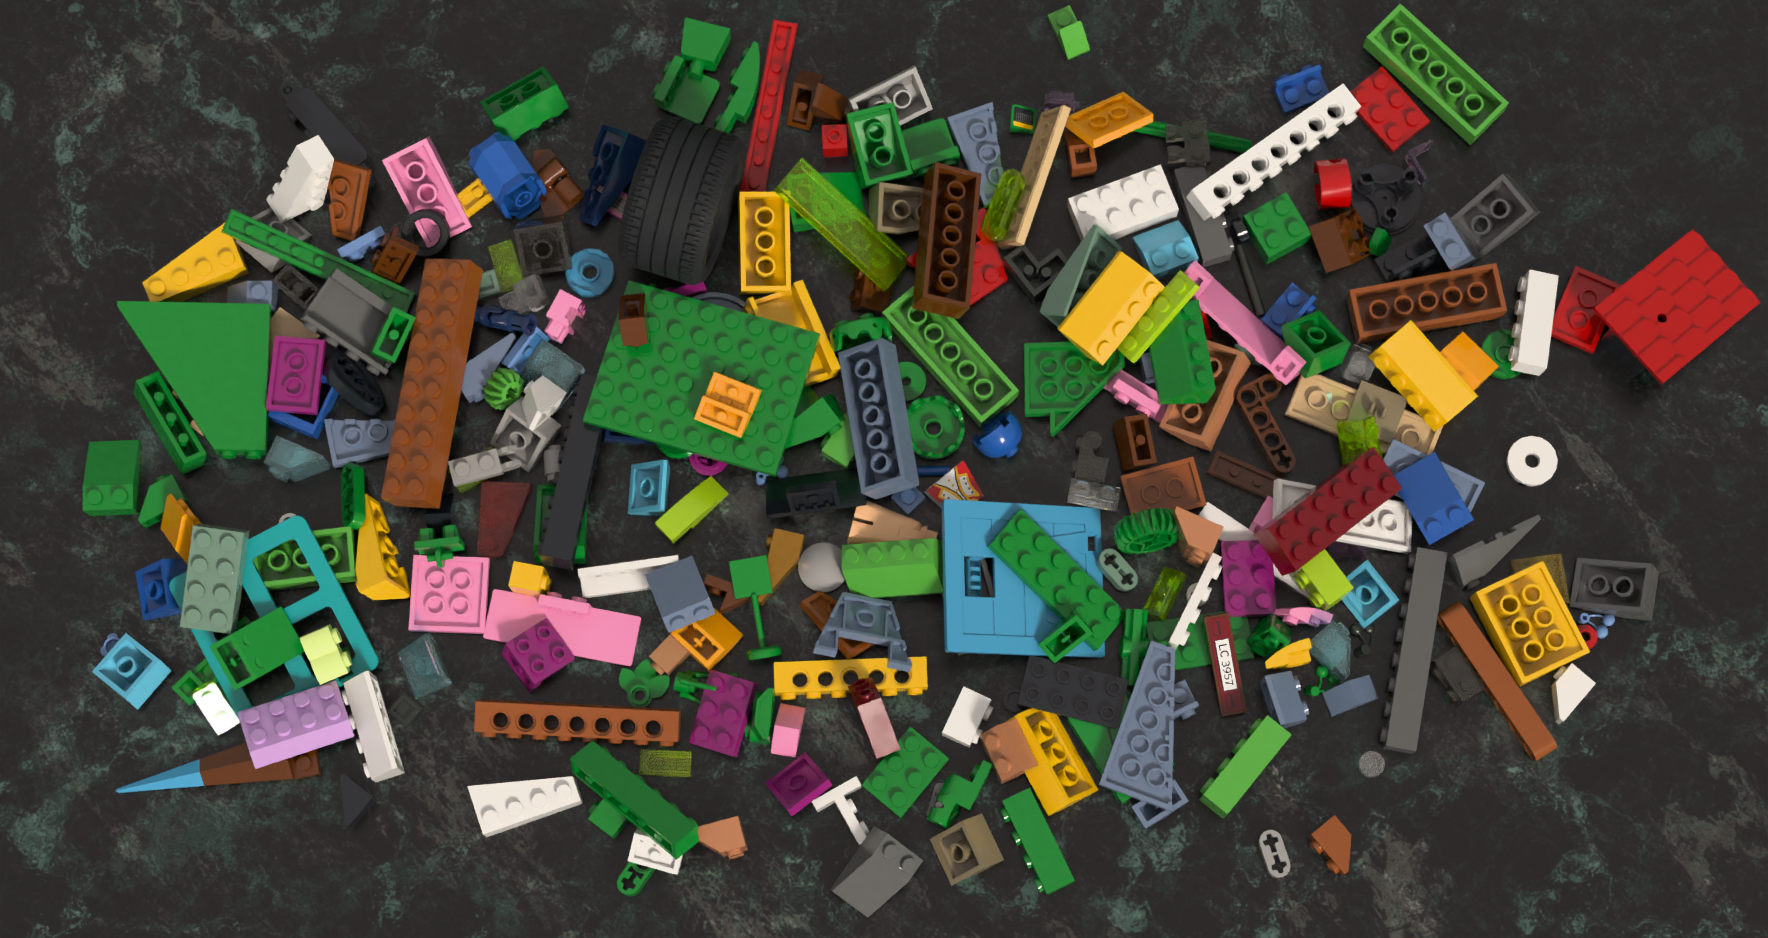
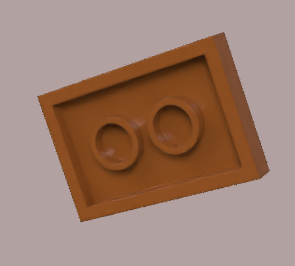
[1120,457,1207,515]

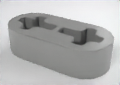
[1258,830,1291,878]

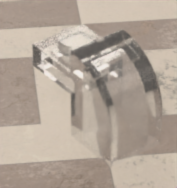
[498,274,550,315]

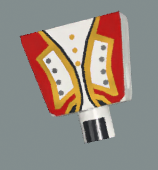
[924,461,984,508]

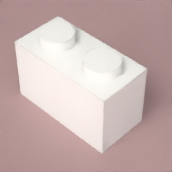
[942,686,993,748]

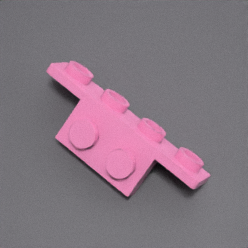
[1104,370,1169,423]

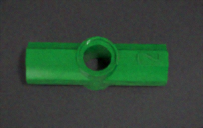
[1119,609,1149,686]

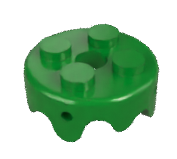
[829,313,892,352]
[907,395,965,459]

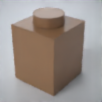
[649,635,690,677]

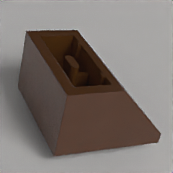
[1309,207,1371,273]

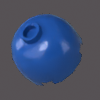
[972,410,1023,458]

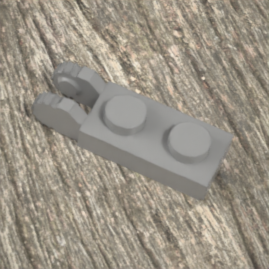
[448,445,522,487]

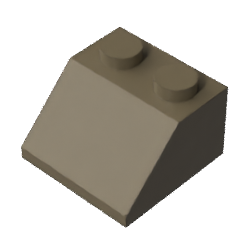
[930,813,1004,886]

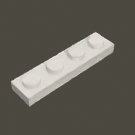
[1167,553,1223,651]

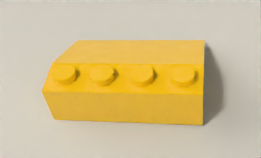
[1469,561,1590,687]

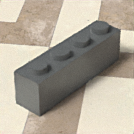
[1172,162,1234,267]

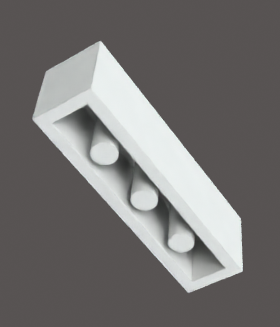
[1508,270,1559,376]

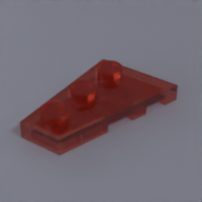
[477,481,533,558]

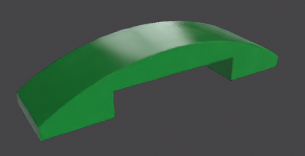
[171,616,252,706]

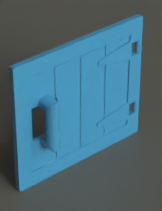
[941,499,1105,658]

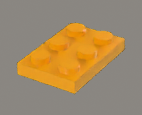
[1065,92,1153,148]

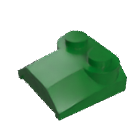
[745,688,776,745]

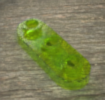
[982,169,1025,241]

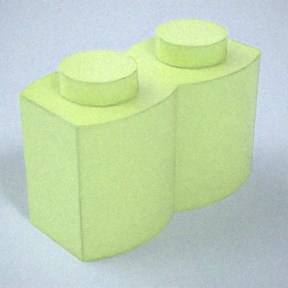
[300,624,352,685]

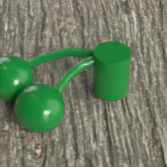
[1304,665,1339,696]

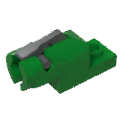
[926,760,993,829]

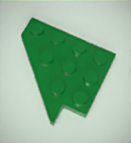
[1024,342,1125,436]

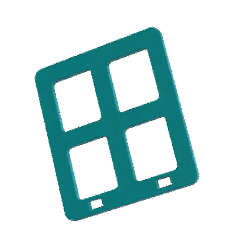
[169,515,379,721]

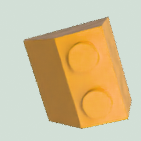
[1440,332,1499,391]

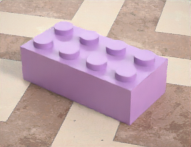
[237,680,354,769]

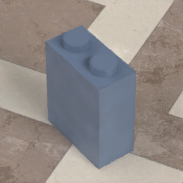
[1424,213,1477,271]
[645,556,716,633]

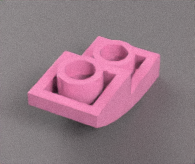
[1274,607,1333,627]

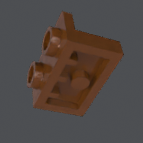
[371,226,419,285]
[849,259,895,315]

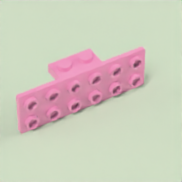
[483,589,641,666]

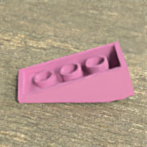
[382,136,472,247]

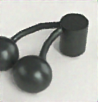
[1350,623,1375,657]

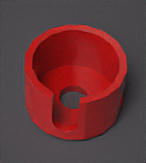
[1313,158,1352,210]

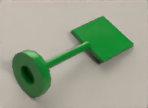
[729,555,782,660]

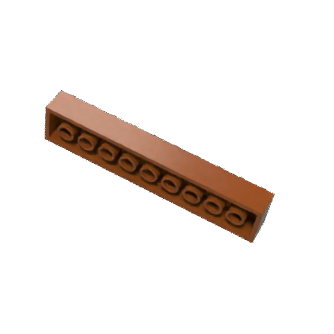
[381,259,483,509]

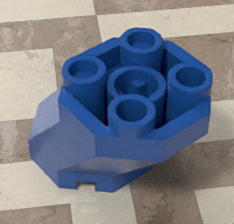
[469,132,547,219]

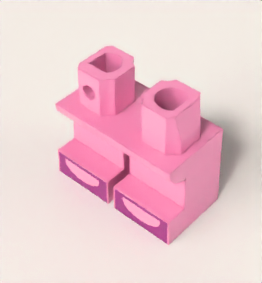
[544,289,587,344]

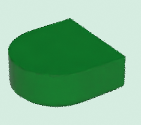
[1369,227,1392,257]

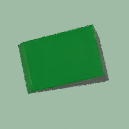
[1038,613,1094,664]

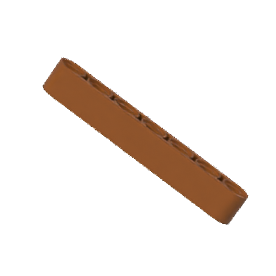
[1437,601,1557,762]

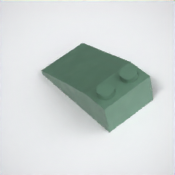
[1040,224,1122,327]

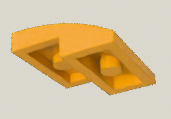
[694,372,762,438]

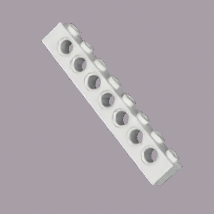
[1186,84,1361,221]

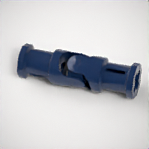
[474,304,537,336]

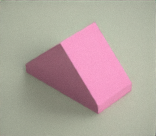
[771,703,806,758]

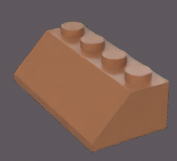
[1159,340,1251,451]

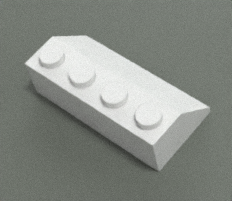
[342,670,405,782]

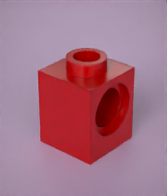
[822,124,848,157]

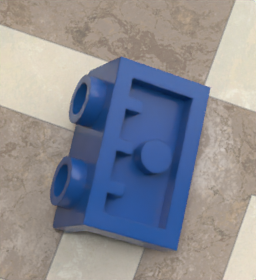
[1273,64,1329,115]
[1261,282,1317,340]

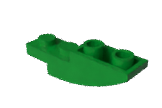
[714,41,761,133]

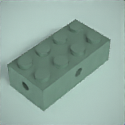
[180,524,250,634]

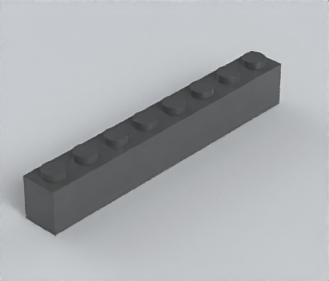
[1379,547,1448,754]

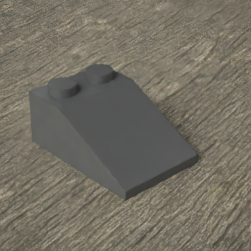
[1451,174,1541,260]
[1570,558,1659,621]
[830,826,923,917]

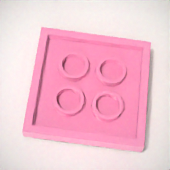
[409,555,490,634]

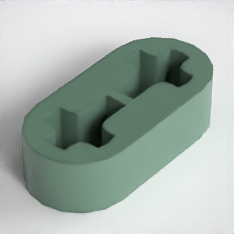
[1096,548,1138,592]

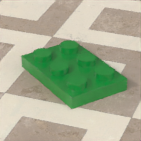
[861,727,950,819]

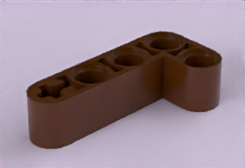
[1235,373,1296,477]

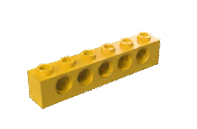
[774,657,928,700]

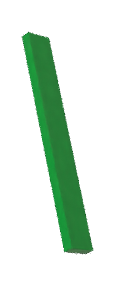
[221,209,415,313]

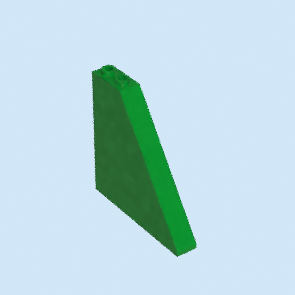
[117,301,272,459]

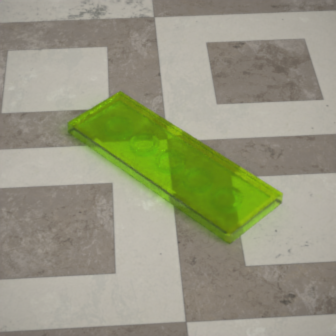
[773,158,909,291]

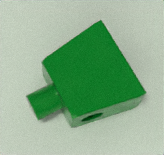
[681,17,731,79]

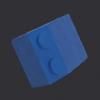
[1394,451,1474,545]

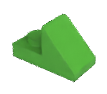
[1047,5,1090,60]

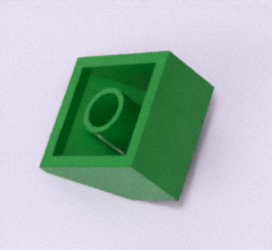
[1281,310,1351,379]

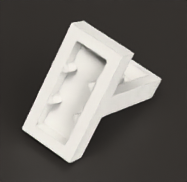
[812,776,869,847]

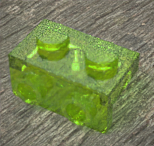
[1337,416,1382,465]

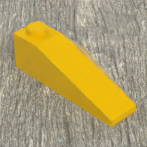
[355,494,411,600]

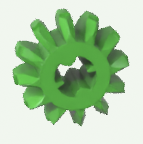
[482,367,525,410]

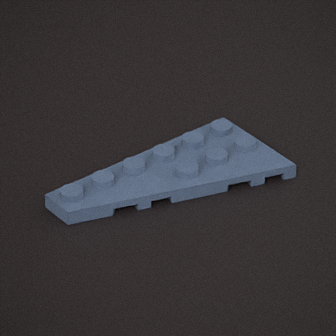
[1099,641,1175,812]

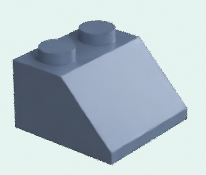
[1260,671,1309,728]

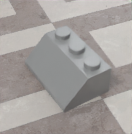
[848,66,933,125]

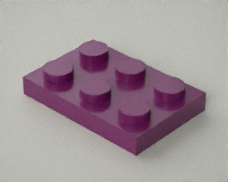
[266,336,326,415]
[1220,540,1276,617]
[689,669,758,757]

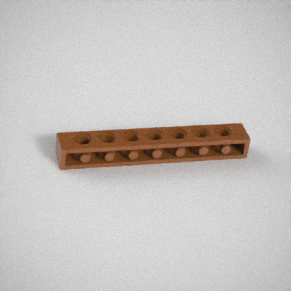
[474,699,681,746]

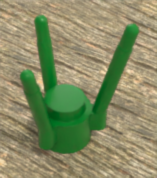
[673,670,738,705]

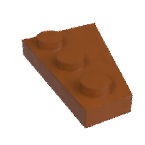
[327,158,372,241]
[799,591,875,660]

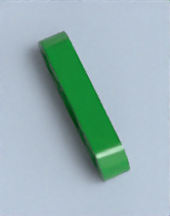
[341,462,366,530]

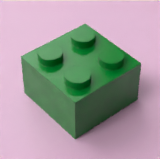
[1242,192,1312,265]

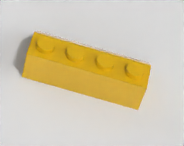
[737,192,791,295]
[1057,251,1165,365]
[1368,320,1478,432]
[1006,708,1098,816]

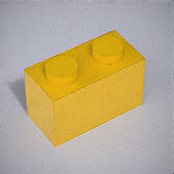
[508,561,552,597]

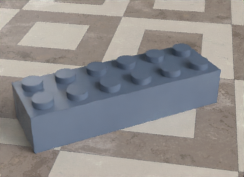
[838,338,920,499]

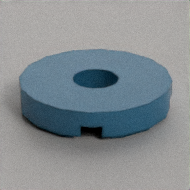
[565,248,615,298]

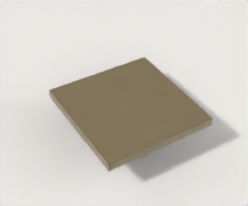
[1344,380,1407,444]

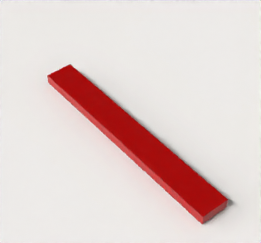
[737,19,798,206]

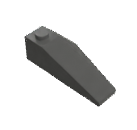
[1446,515,1541,590]

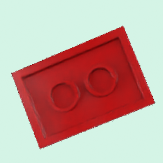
[1350,66,1430,154]
[1551,266,1622,354]

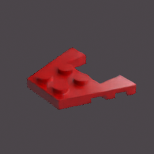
[905,207,1008,306]

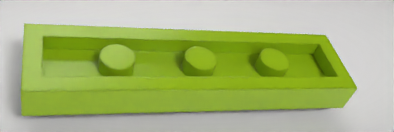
[1117,270,1200,364]

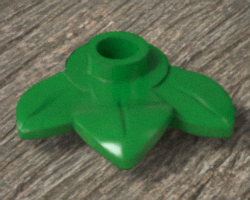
[619,659,670,707]

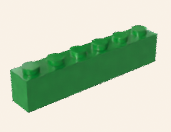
[570,740,699,860]

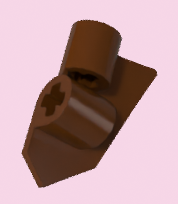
[531,149,585,223]

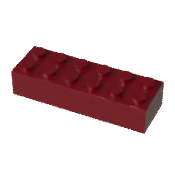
[1254,447,1402,576]

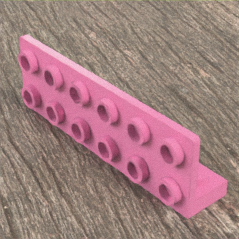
[1184,261,1307,385]

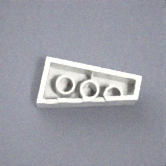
[266,135,334,223]
[467,776,583,837]

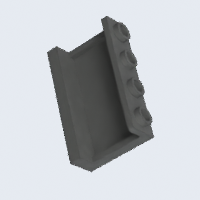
[300,268,414,376]

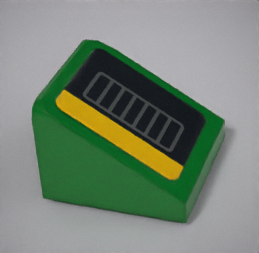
[1010,104,1036,134]

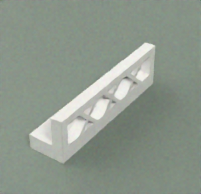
[577,555,680,599]

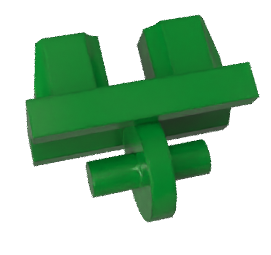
[414,525,465,568]

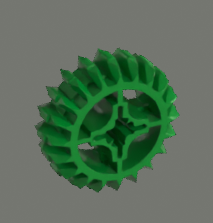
[1113,507,1179,555]

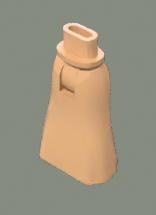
[847,500,938,545]

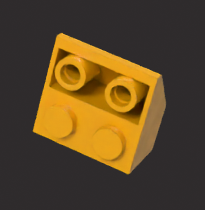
[160,494,202,565]
[671,608,744,672]

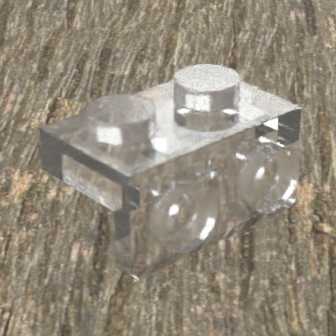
[1067,478,1121,512]

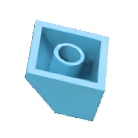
[1132,220,1199,280]
[92,633,171,709]

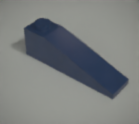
[579,124,646,226]

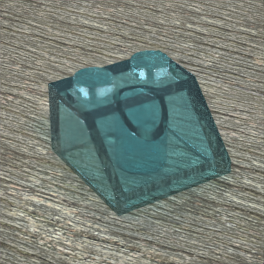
[520,339,586,413]
[263,436,331,483]
[1309,620,1351,684]

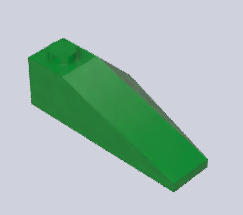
[785,393,845,449]

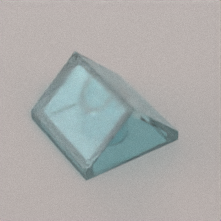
[397,633,452,699]

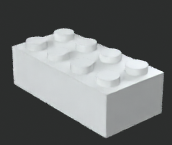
[1067,164,1179,241]

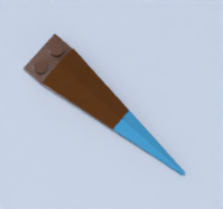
[115,743,322,793]

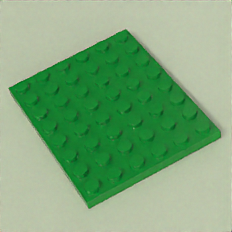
[583,281,820,477]

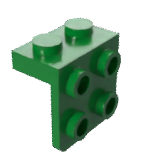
[653,55,720,124]
[902,118,960,178]

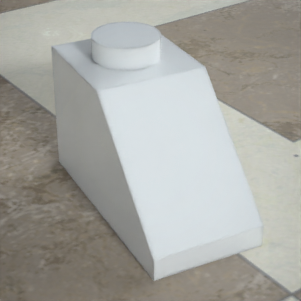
[521,375,567,431]
[1551,663,1596,724]

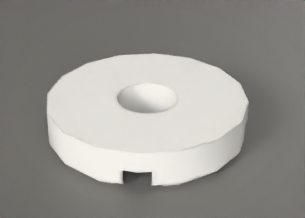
[1506,436,1558,487]

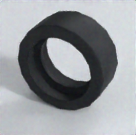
[401,209,450,257]

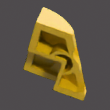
[1265,638,1312,669]

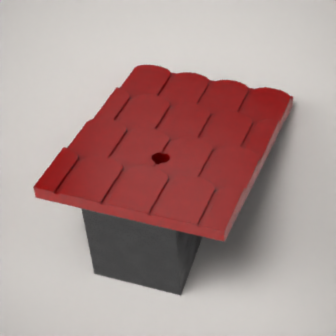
[1593,229,1761,385]

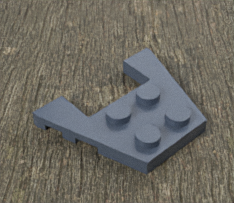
[813,592,912,672]

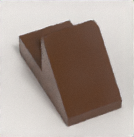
[704,574,752,614]

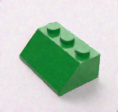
[480,66,569,141]

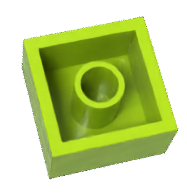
[1293,549,1354,611]

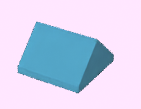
[628,460,670,516]
[1342,560,1399,628]

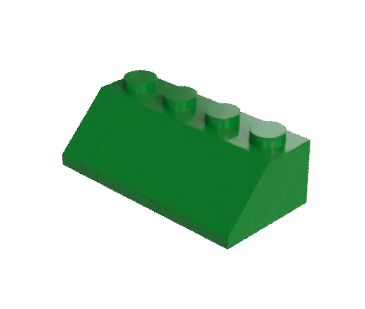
[1148,300,1216,404]

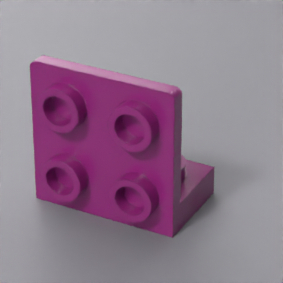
[501,619,575,694]

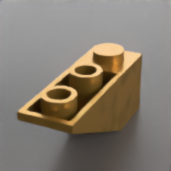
[757,528,805,606]

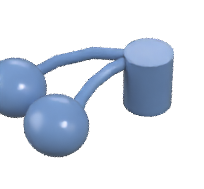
[756,456,789,486]
[1575,613,1615,638]

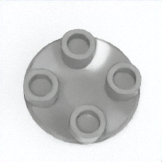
[798,542,845,593]

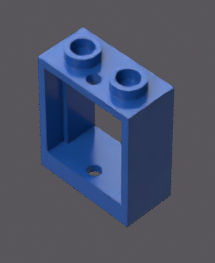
[267,373,339,440]

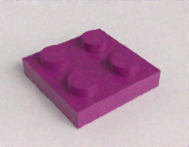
[765,752,832,816]

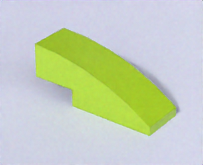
[655,476,728,544]

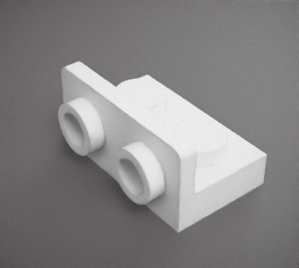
[628,827,683,875]

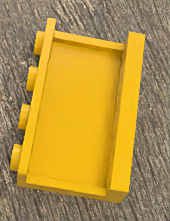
[743,280,840,387]

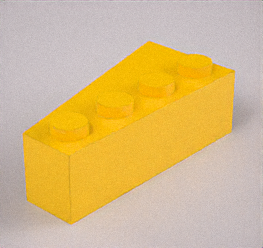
[142,223,249,302]

